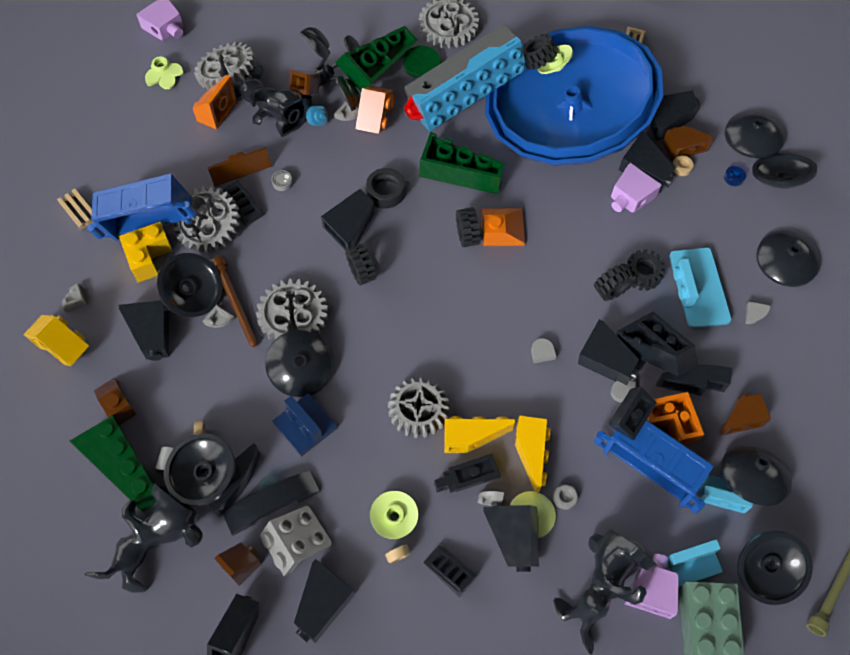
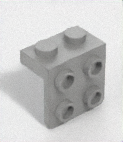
[260,506,331,576]

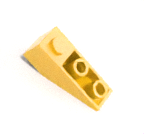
[444,416,515,453]
[515,416,550,493]

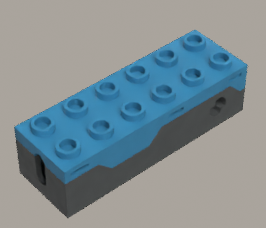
[404,24,527,132]

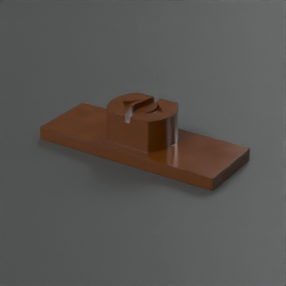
[207,147,272,187]

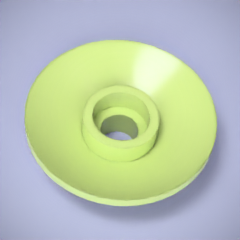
[537,45,573,74]
[370,491,418,539]
[510,491,556,538]

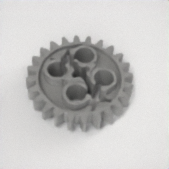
[419,0,479,48]
[194,42,256,90]
[172,186,241,253]
[256,279,328,340]

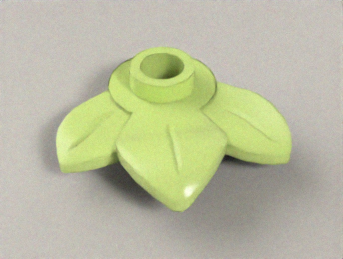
[145,56,183,89]

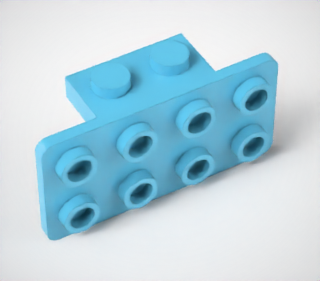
[669,248,731,328]

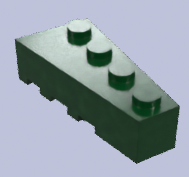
[335,26,418,92]
[419,131,505,195]
[69,416,157,512]

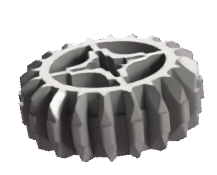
[388,377,450,438]

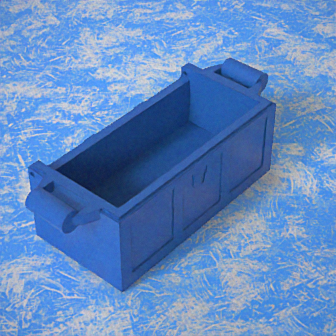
[87,174,197,241]
[594,420,714,513]

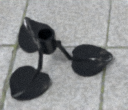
[299,27,360,112]

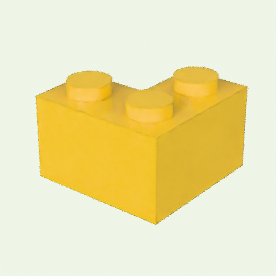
[119,222,172,283]
[23,315,89,366]

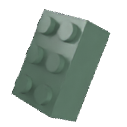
[679,582,744,655]

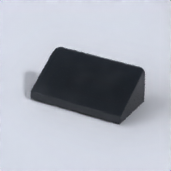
[609,387,657,440]

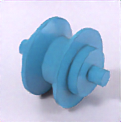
[306,106,328,126]

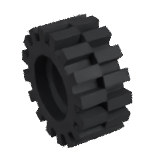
[522,34,558,70]
[456,207,481,247]
[345,243,377,285]
[626,249,666,291]
[594,263,636,301]

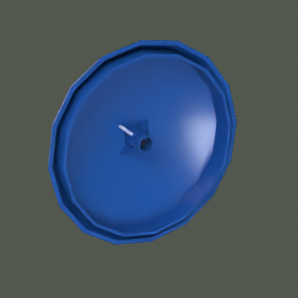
[485,26,663,166]

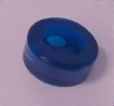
[724,166,746,187]

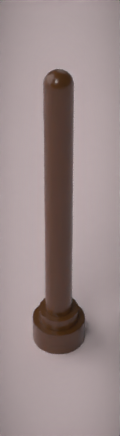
[210,256,258,347]

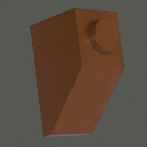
[289,69,321,95]
[662,126,714,161]
[94,379,137,425]
[719,393,771,436]
[214,542,261,586]

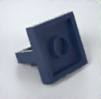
[272,393,338,457]

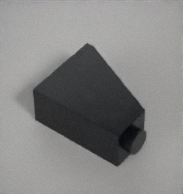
[650,90,700,141]
[619,132,675,193]
[321,189,374,250]
[119,300,169,361]
[578,319,640,385]
[483,505,539,572]
[294,559,355,643]
[207,593,260,655]

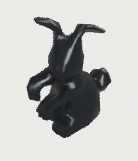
[233,66,312,137]
[84,483,203,593]
[553,529,659,655]

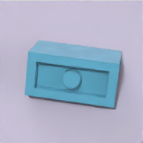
[698,475,753,514]
[668,539,723,587]

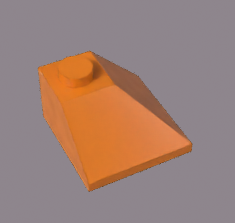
[193,75,237,130]
[481,208,525,246]

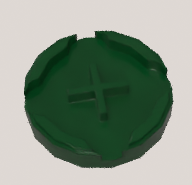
[403,46,441,78]

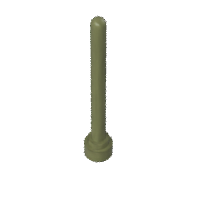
[806,550,850,637]

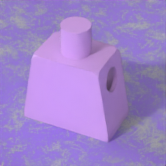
[136,0,183,41]
[611,163,661,212]
[624,554,678,619]

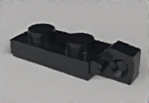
[434,454,501,493]

